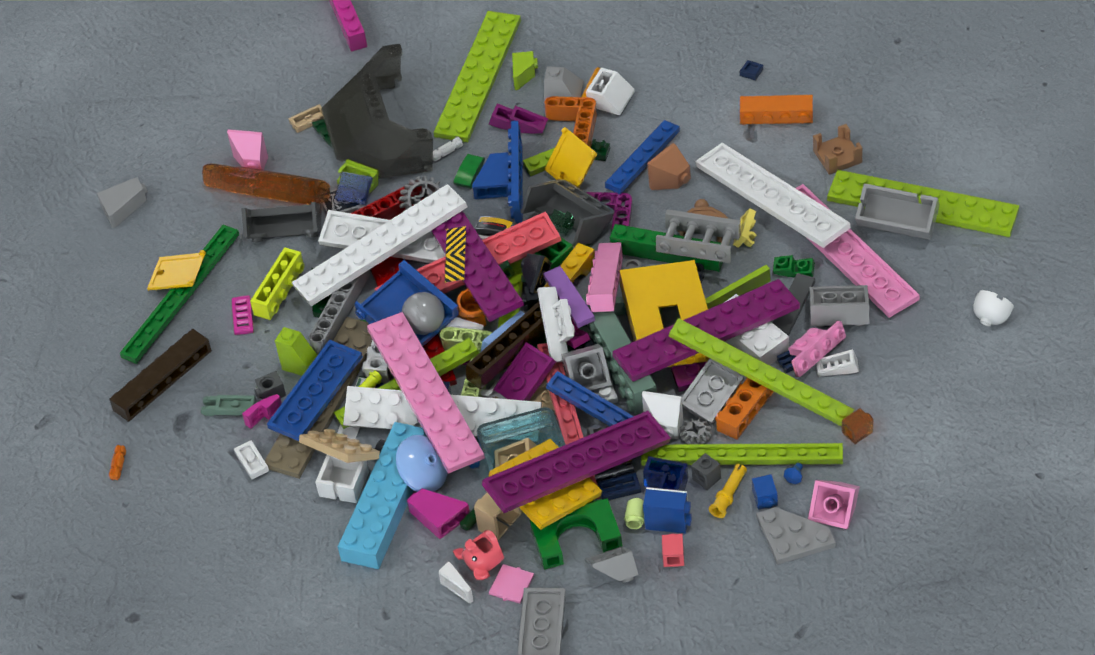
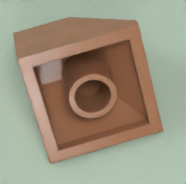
[647,143,691,190]

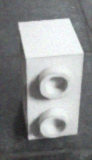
[362,340,392,383]

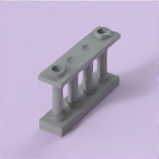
[656,209,741,263]

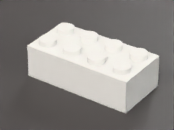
[725,294,789,365]

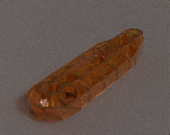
[202,163,330,205]

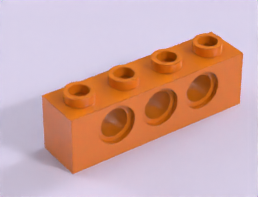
[715,377,774,440]

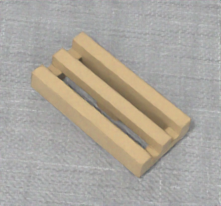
[288,104,328,133]

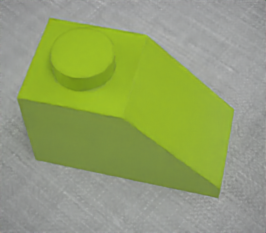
[512,51,538,90]

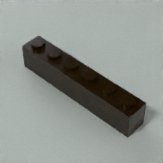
[466,302,545,389]
[109,329,212,422]

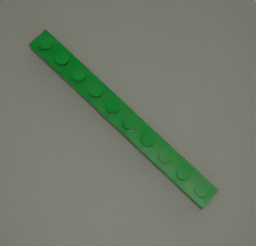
[120,225,239,364]

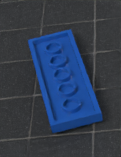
[508,121,523,224]
[267,339,363,441]

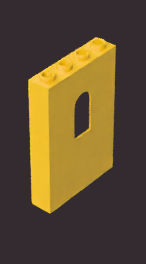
[619,260,709,367]

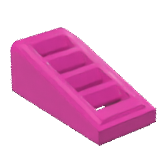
[232,295,254,335]

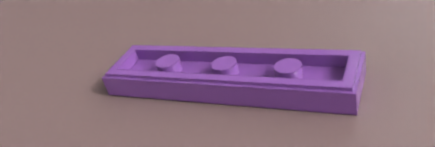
[543,266,595,328]

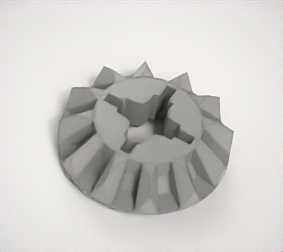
[680,418,712,444]

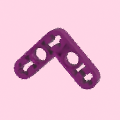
[586,192,633,230]

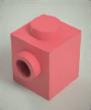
[662,533,684,567]

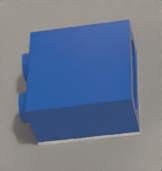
[643,487,692,534]

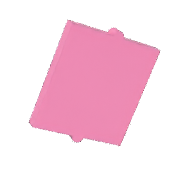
[489,564,534,604]

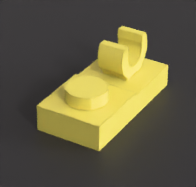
[733,208,757,248]

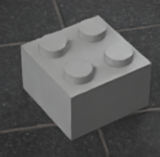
[561,344,612,391]

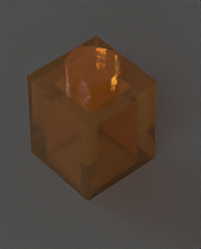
[842,408,874,444]

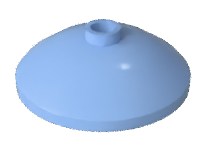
[396,435,447,492]

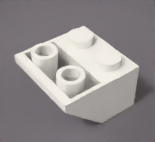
[586,68,635,115]

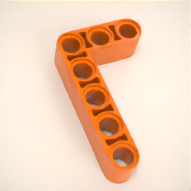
[544,96,597,148]

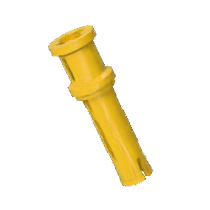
[709,464,747,518]

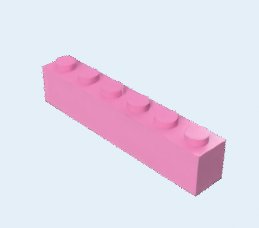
[586,242,623,312]

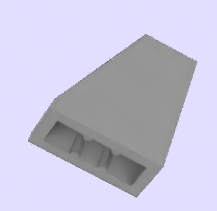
[97,177,147,229]

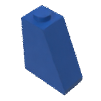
[472,152,511,199]

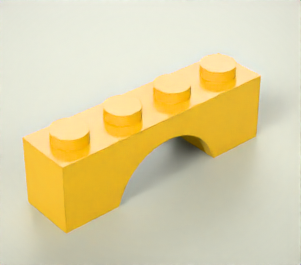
[544,243,595,287]

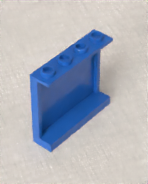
[355,260,459,347]

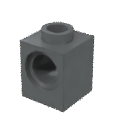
[254,371,286,400]
[691,453,721,490]

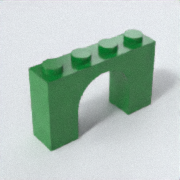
[530,498,623,570]

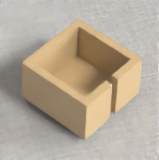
[474,493,522,540]

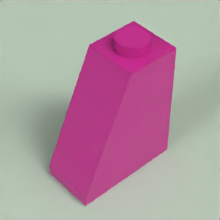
[407,488,470,539]

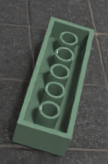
[587,311,657,416]

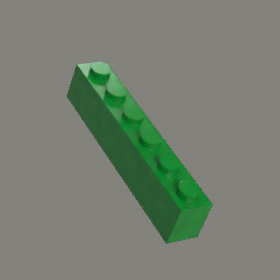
[610,224,723,272]

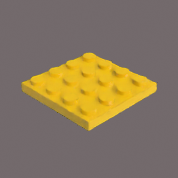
[488,439,602,530]

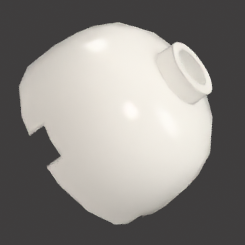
[973,290,1014,326]

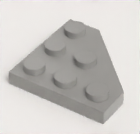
[756,507,836,565]

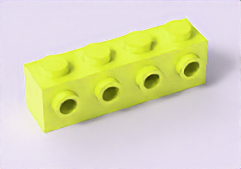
[250,247,305,320]

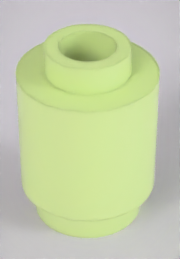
[624,498,645,529]

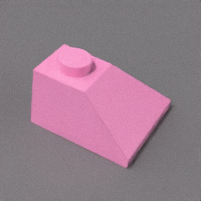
[227,129,268,173]
[808,480,860,529]

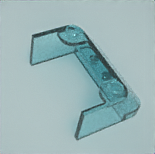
[477,407,565,477]

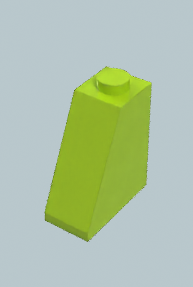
[275,327,317,376]

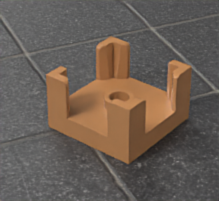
[813,124,862,175]

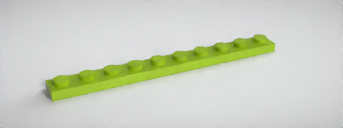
[668,318,854,428]
[641,443,843,466]

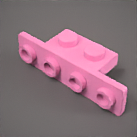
[788,321,846,377]

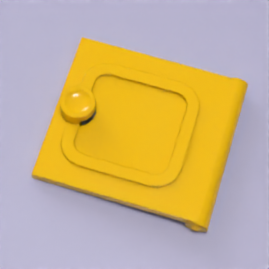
[544,127,597,188]
[147,250,206,291]

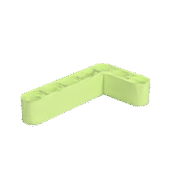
[440,327,492,397]

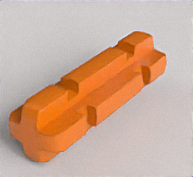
[109,445,126,480]

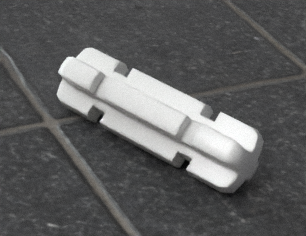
[430,137,463,161]

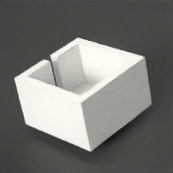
[315,454,369,503]

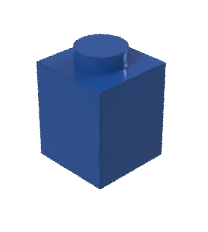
[752,474,778,509]

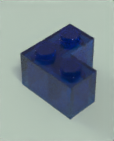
[643,456,689,491]

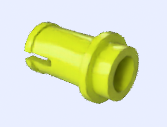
[358,370,382,388]

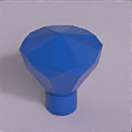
[784,463,803,485]

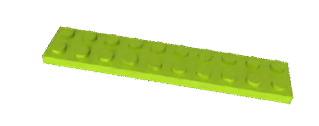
[433,11,521,143]
[827,170,1019,237]

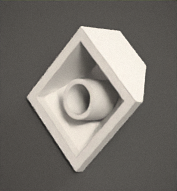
[642,391,684,440]

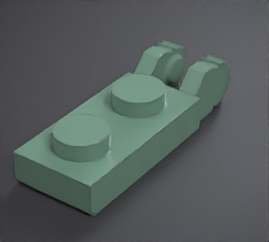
[201,395,257,416]

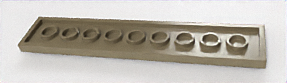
[265,317,373,479]

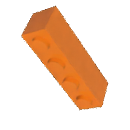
[740,95,813,124]

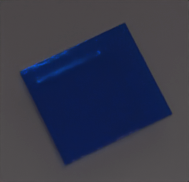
[335,172,373,205]

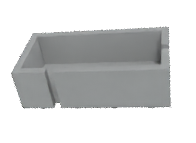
[855,184,940,240]

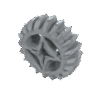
[399,176,444,213]

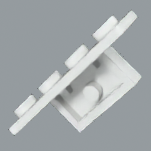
[537,287,575,362]

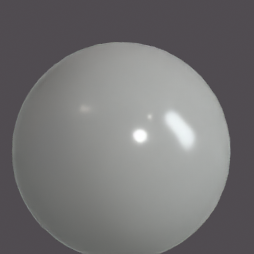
[401,292,445,335]

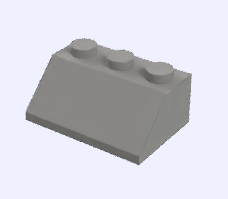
[809,285,869,327]

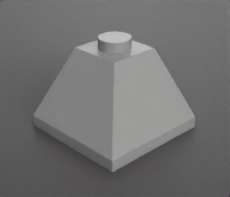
[544,67,584,107]
[585,546,639,583]

